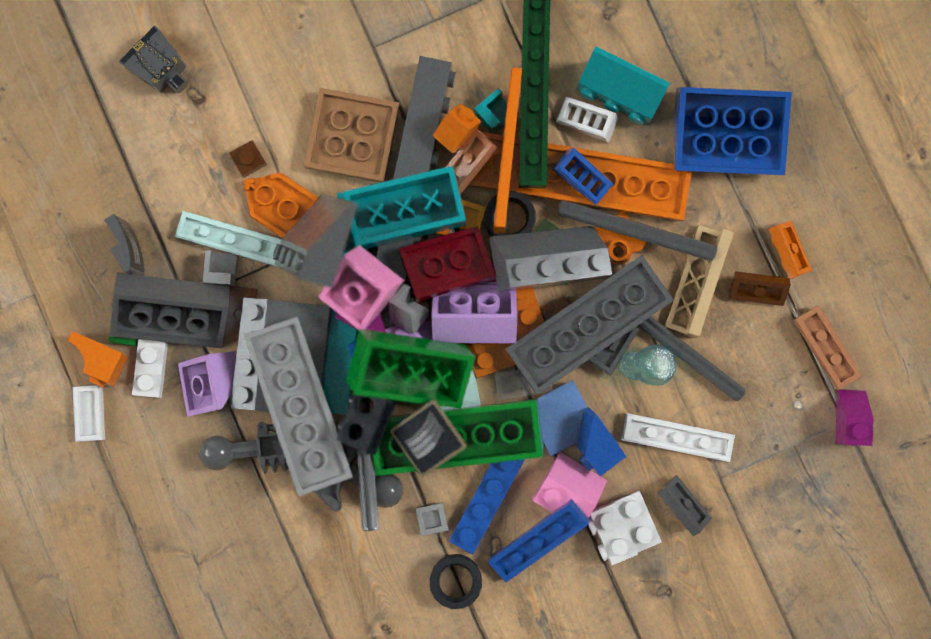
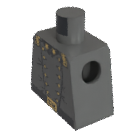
[119,25,188,93]

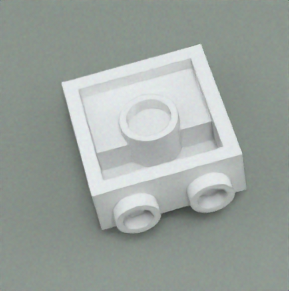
[588,490,662,565]

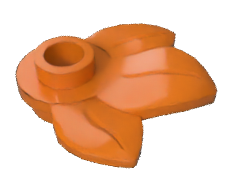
[594,212,646,265]

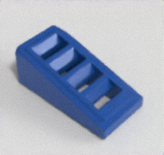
[551,148,613,205]

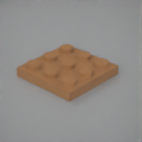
[304,88,400,183]

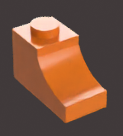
[432,103,482,153]
[67,331,128,388]

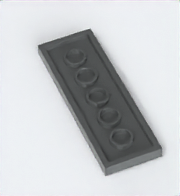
[505,255,674,395]

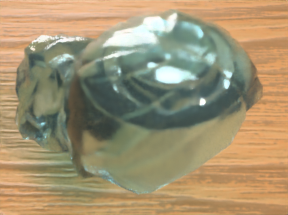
[619,344,676,386]

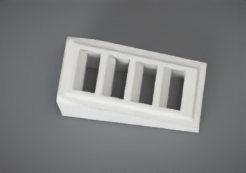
[556,97,618,142]

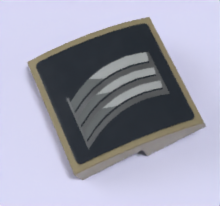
[390,399,468,477]

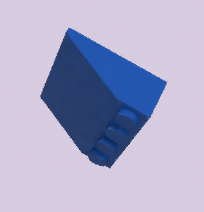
[674,87,792,175]

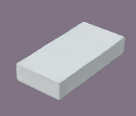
[73,385,105,442]

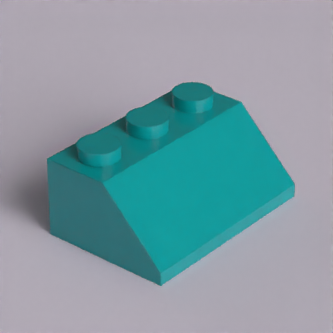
[576,46,670,125]

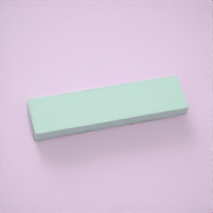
[175,211,282,267]

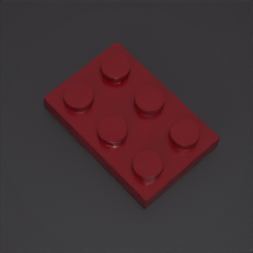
[399,226,496,302]

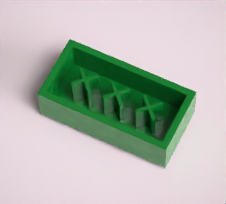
[346,329,475,409]

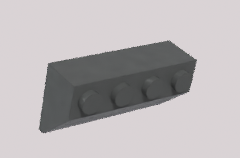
[490,226,612,292]
[110,273,230,348]

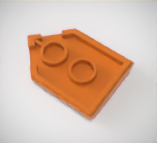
[243,172,319,238]

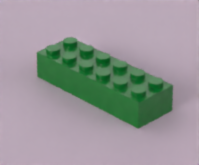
[373,399,545,476]

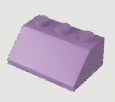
[432,282,517,344]

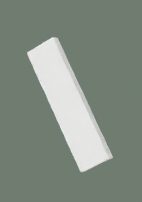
[621,413,735,462]

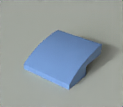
[538,380,588,456]

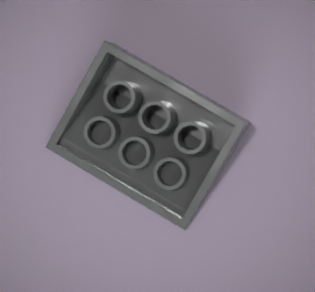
[273,194,358,288]
[230,298,332,412]

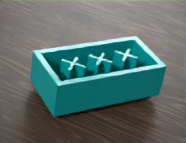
[343,166,466,249]

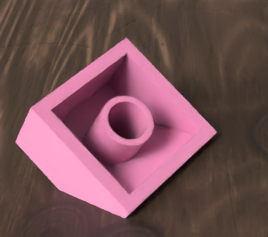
[319,245,403,329]
[532,452,607,530]

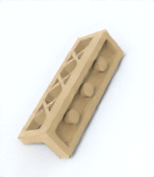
[664,225,734,338]

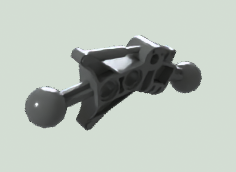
[199,422,403,511]

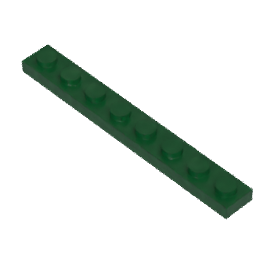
[519,0,550,189]

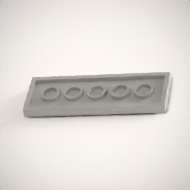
[243,317,352,496]

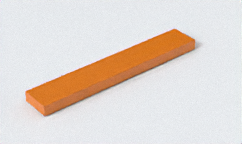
[493,67,522,234]

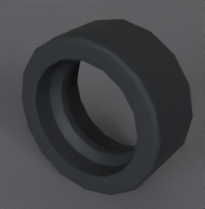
[485,191,536,237]
[430,554,482,609]

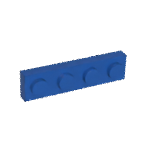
[449,459,525,554]
[488,499,590,582]

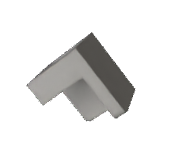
[203,250,238,286]
[388,284,429,334]

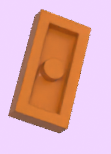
[769,221,813,279]

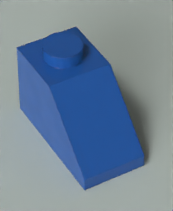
[577,407,627,476]

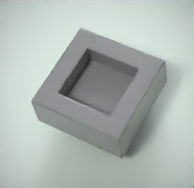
[416,502,449,536]

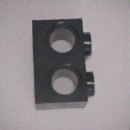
[336,394,397,455]

